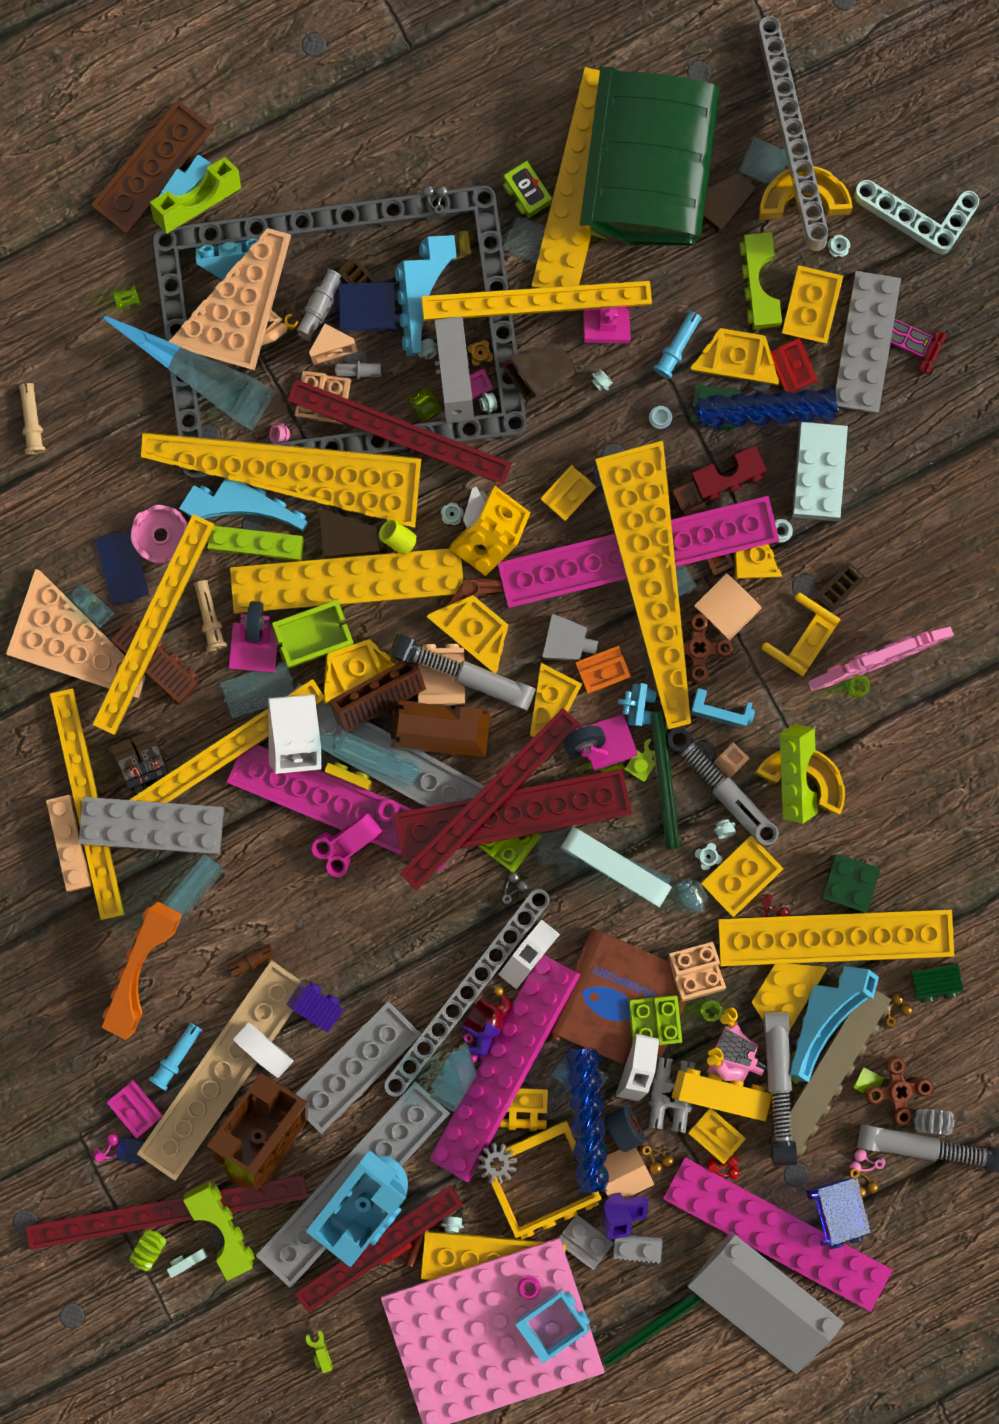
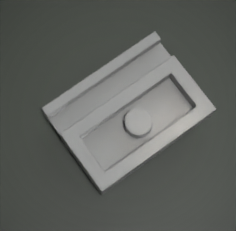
[559,1215,614,1270]

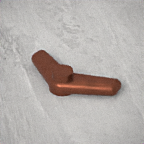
[447,578,504,606]

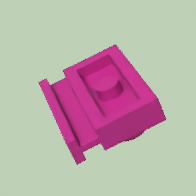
[107,1080,163,1139]

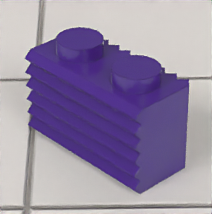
[286,981,344,1032]

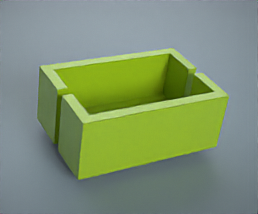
[270,600,354,669]

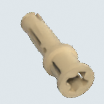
[19,383,46,455]
[193,580,227,652]

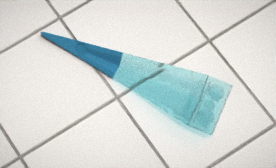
[103,315,276,431]

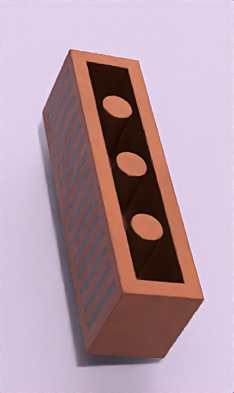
[111,620,200,704]
[329,661,426,733]

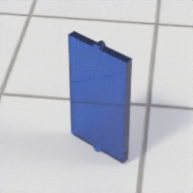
[95,529,150,605]

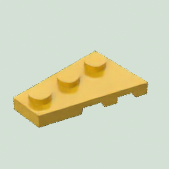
[734,544,782,579]
[530,663,582,738]

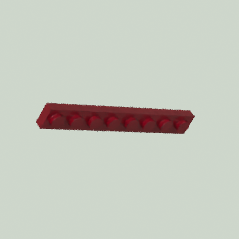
[295,1185,463,1313]

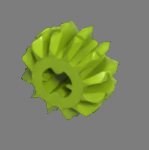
[130,1229,166,1271]

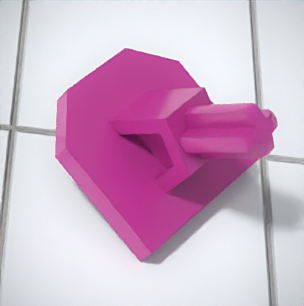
[583,307,631,343]

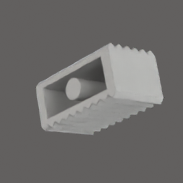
[613,1235,662,1264]

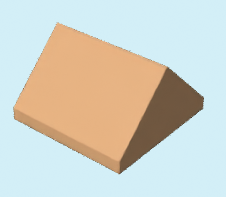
[309,324,357,365]
[592,1147,654,1199]

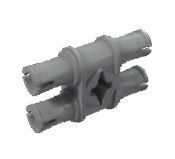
[297,269,341,342]
[648,1057,696,1133]

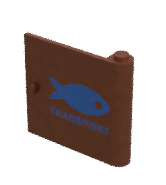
[549,928,687,1075]

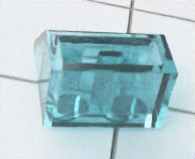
[430,1043,477,1112]

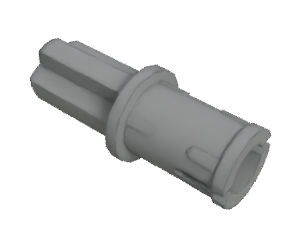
[335,361,381,379]

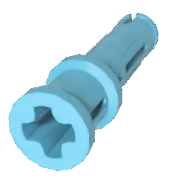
[653,311,702,379]
[149,1022,203,1091]

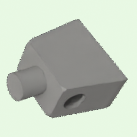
[542,614,598,661]

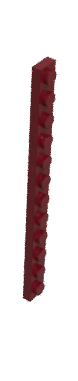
[26,1175,308,1250]

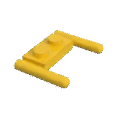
[762,593,841,677]

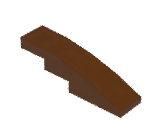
[671,480,734,575]

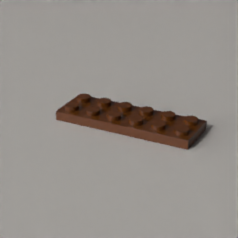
[91,100,214,235]

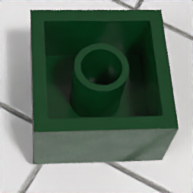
[820,854,881,913]

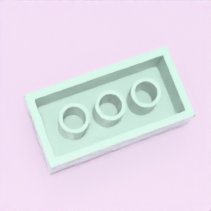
[792,422,848,521]

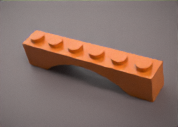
[102,902,182,1040]

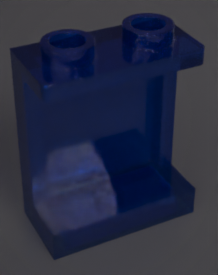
[339,282,400,334]
[806,1178,871,1249]

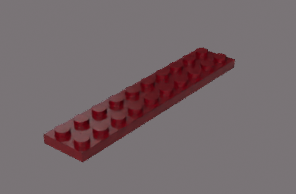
[394,769,632,860]

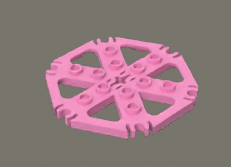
[808,627,954,691]

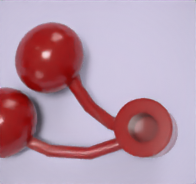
[707,1155,739,1179]

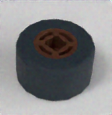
[605,1106,645,1152]

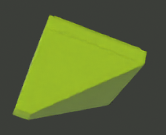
[853,1067,884,1098]

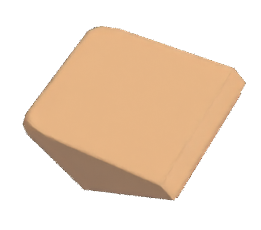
[714,742,750,778]

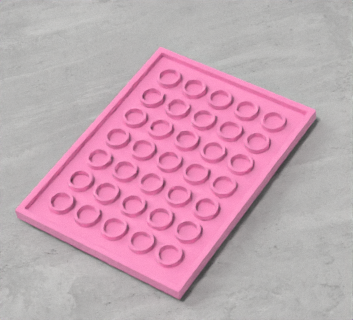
[381,1237,605,1424]

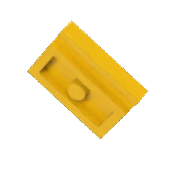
[540,465,596,522]
[324,762,372,791]
[688,1108,746,1164]

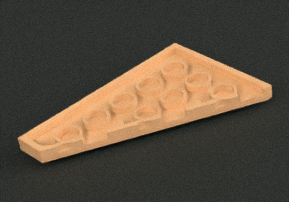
[168,228,291,370]
[6,569,146,699]

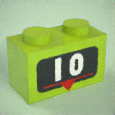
[502,161,552,218]

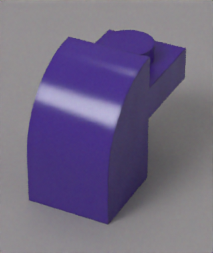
[602,1193,649,1240]

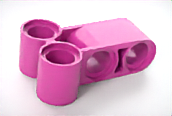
[312,812,382,877]

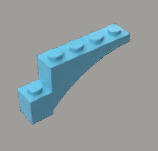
[395,235,456,356]
[179,478,308,532]
[790,966,879,1082]

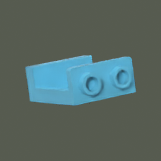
[690,688,755,729]

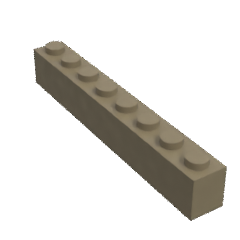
[768,990,892,1158]

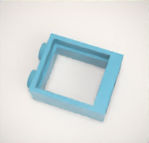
[515,1288,590,1363]

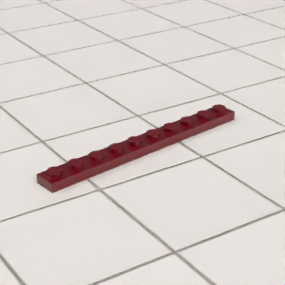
[287,379,512,486]
[400,708,580,891]

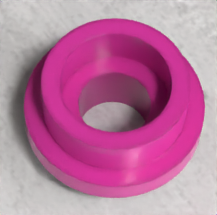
[376,799,400,822]
[517,1275,541,1300]

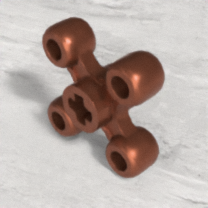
[683,614,734,684]
[864,1056,933,1126]

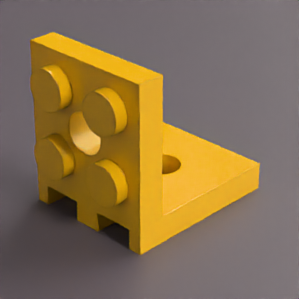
[449,485,531,576]

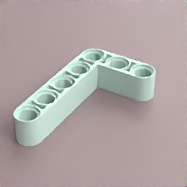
[854,180,979,254]
[560,827,672,908]

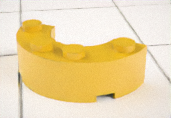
[758,166,853,220]
[754,750,845,816]

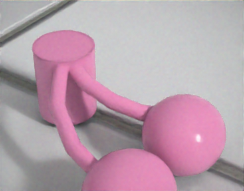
[849,1149,885,1173]

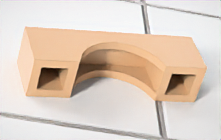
[46,795,93,892]

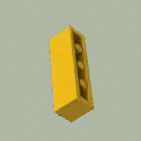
[672,1068,772,1122]

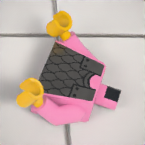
[707,1008,767,1082]

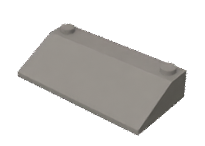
[687,1231,844,1374]

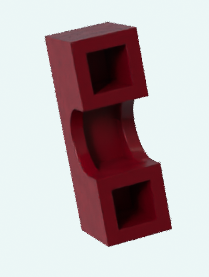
[691,446,767,502]

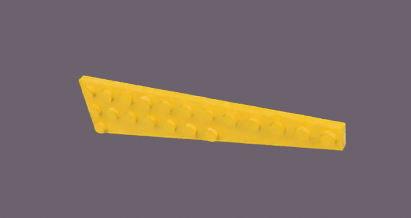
[141,433,421,528]
[595,441,691,729]

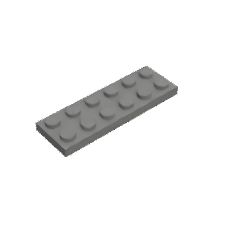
[833,271,901,414]
[79,797,224,855]
[296,1001,421,1134]

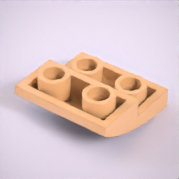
[295,371,351,425]
[694,573,762,641]
[669,942,726,1002]

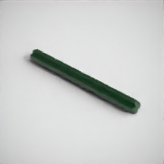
[650,711,680,849]
[601,1292,704,1368]

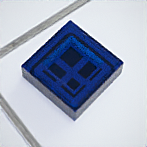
[116,1136,144,1164]

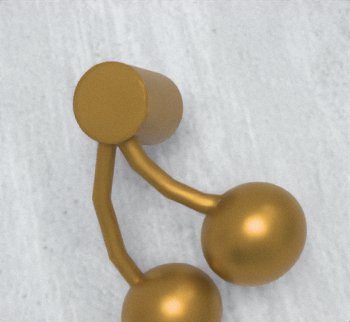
[885,993,913,1029]
[639,1145,674,1174]
[847,1168,879,1199]

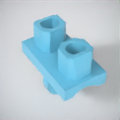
[617,683,657,726]

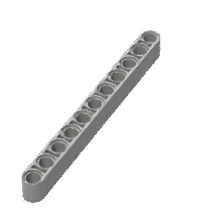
[759,16,828,251]
[385,889,549,1096]

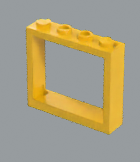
[482,1120,602,1239]

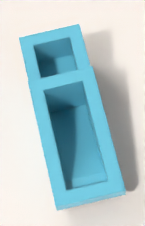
[158,155,212,197]

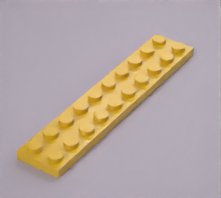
[531,67,600,289]
[230,549,463,614]
[718,910,954,966]

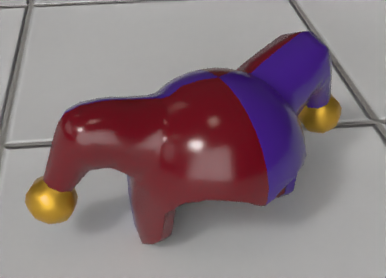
[458,987,512,1056]

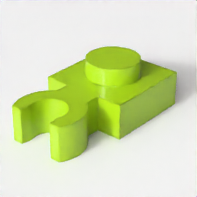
[625,739,656,782]

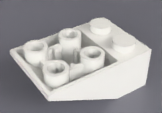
[268,694,321,774]

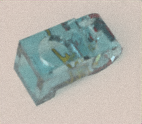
[69,583,114,628]

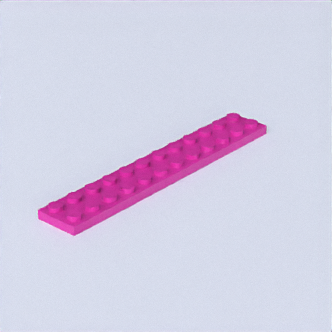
[498,496,779,608]

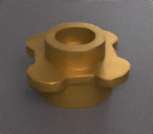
[467,340,493,366]

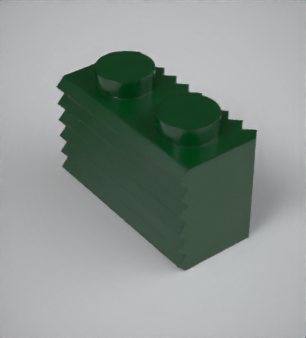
[910,963,963,1003]

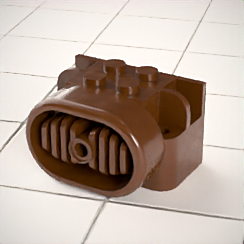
[206,1073,308,1191]

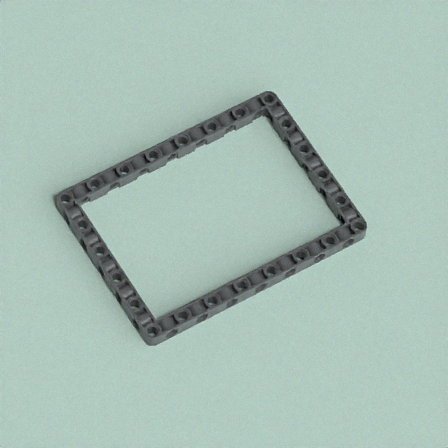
[153,186,527,481]

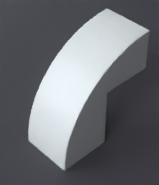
[233,1022,294,1078]

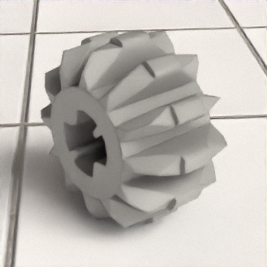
[914,1109,955,1135]
[477,1143,517,1184]

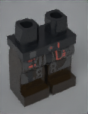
[110,730,169,796]

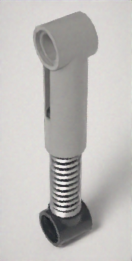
[389,633,536,711]
[667,728,779,846]
[763,1011,797,1166]
[857,1124,999,1172]

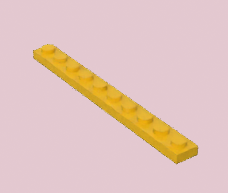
[421,281,652,321]
[93,514,215,735]
[130,679,324,803]
[50,688,125,920]

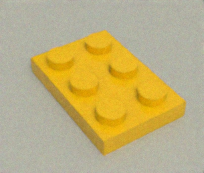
[782,265,843,344]
[701,835,784,917]

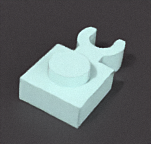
[167,1248,208,1278]

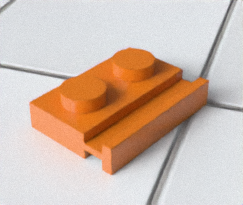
[576,646,631,694]

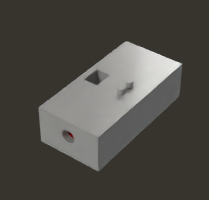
[435,316,474,423]

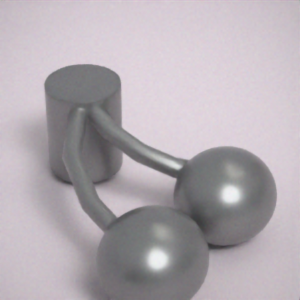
[422,185,448,218]
[502,871,529,907]

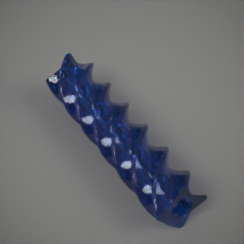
[695,388,839,429]
[566,1048,609,1193]

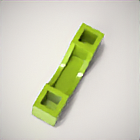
[150,157,241,234]
[739,232,782,330]
[208,526,304,562]
[780,724,818,824]
[183,1181,255,1281]

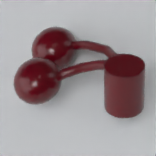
[761,894,789,917]

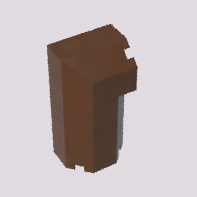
[390,700,490,758]

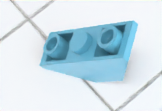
[196,239,259,280]

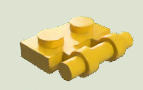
[500,1088,548,1131]

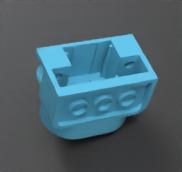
[306,1150,408,1267]

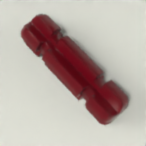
[918,330,947,375]

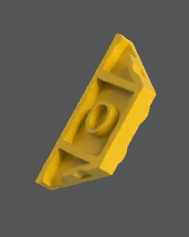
[691,328,779,386]
[426,595,508,674]
[323,639,395,705]
[751,963,827,1031]

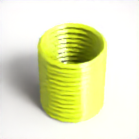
[379,519,416,555]

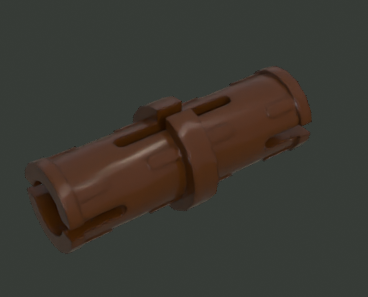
[227,944,276,978]

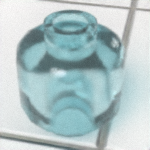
[673,878,708,914]

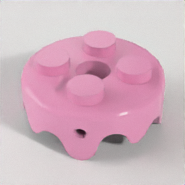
[131,505,188,564]

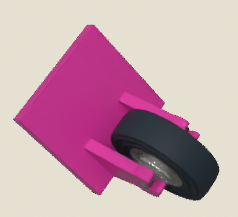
[229,601,278,673]
[563,714,638,771]

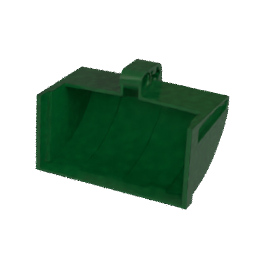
[580,66,720,246]

